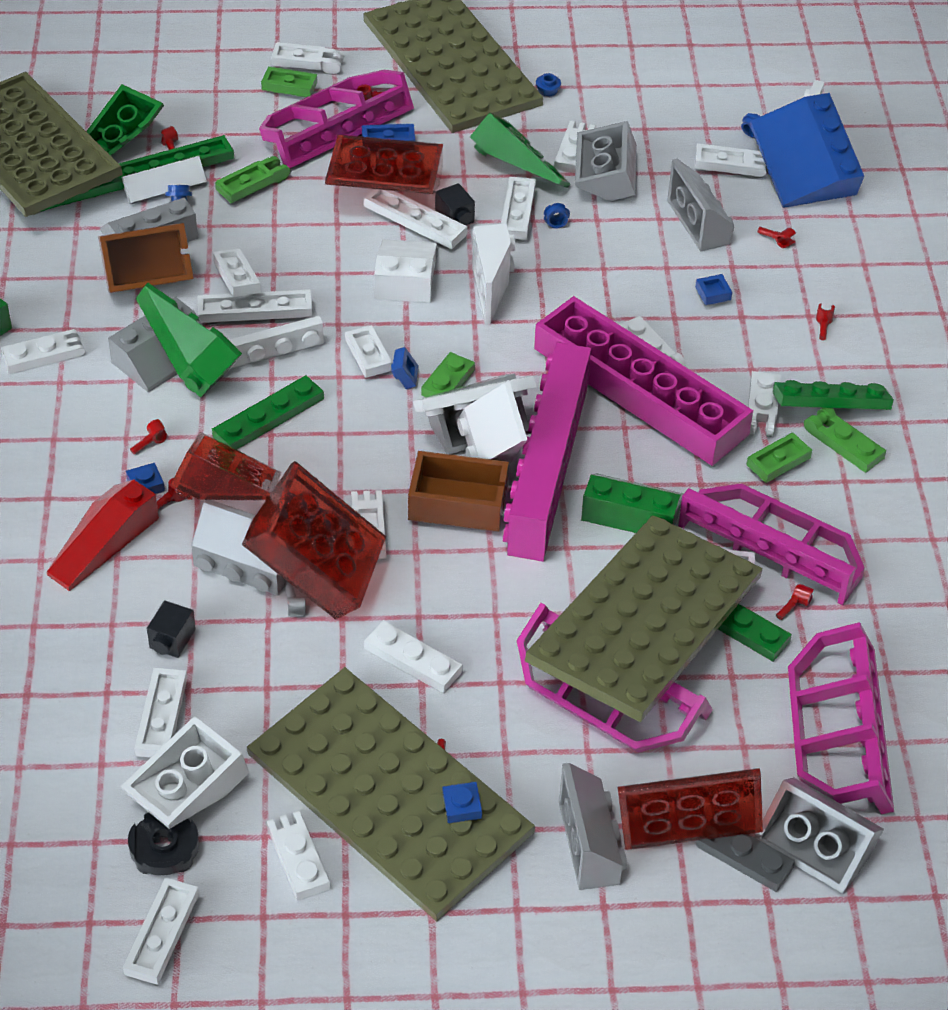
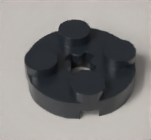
[128,812,199,875]

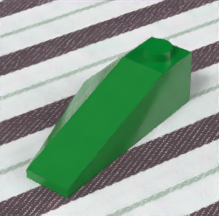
[86,84,164,156]
[470,113,571,188]
[136,283,242,398]

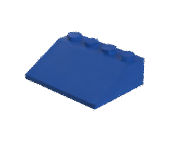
[750,93,864,208]

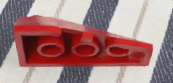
[47,479,159,591]

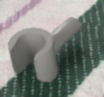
[285,581,306,617]

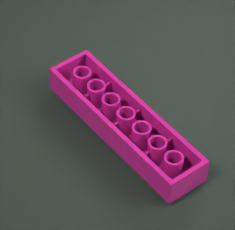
[534,296,754,466]
[503,342,591,562]

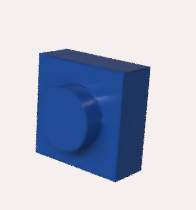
[695,274,732,305]
[391,347,419,389]
[126,462,165,494]
[442,782,482,823]

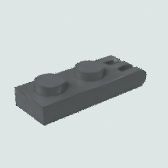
[696,817,795,893]

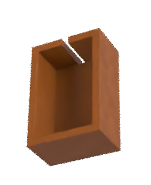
[98,223,194,293]
[408,451,509,532]

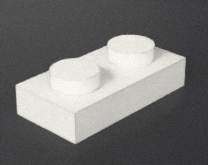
[345,325,392,378]

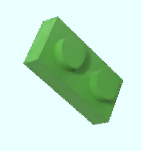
[261,66,317,97]
[421,352,475,397]
[746,432,812,483]

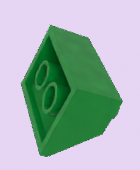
[581,473,684,533]

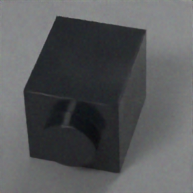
[435,183,475,225]
[147,600,196,658]

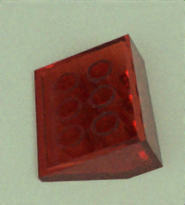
[325,135,443,194]
[171,432,282,500]
[242,461,386,620]
[617,768,763,850]

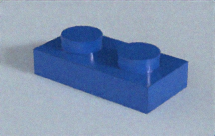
[362,124,415,151]

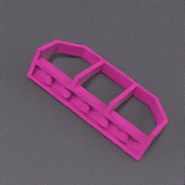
[259,69,414,168]
[678,483,865,606]
[516,603,713,753]
[788,622,894,815]

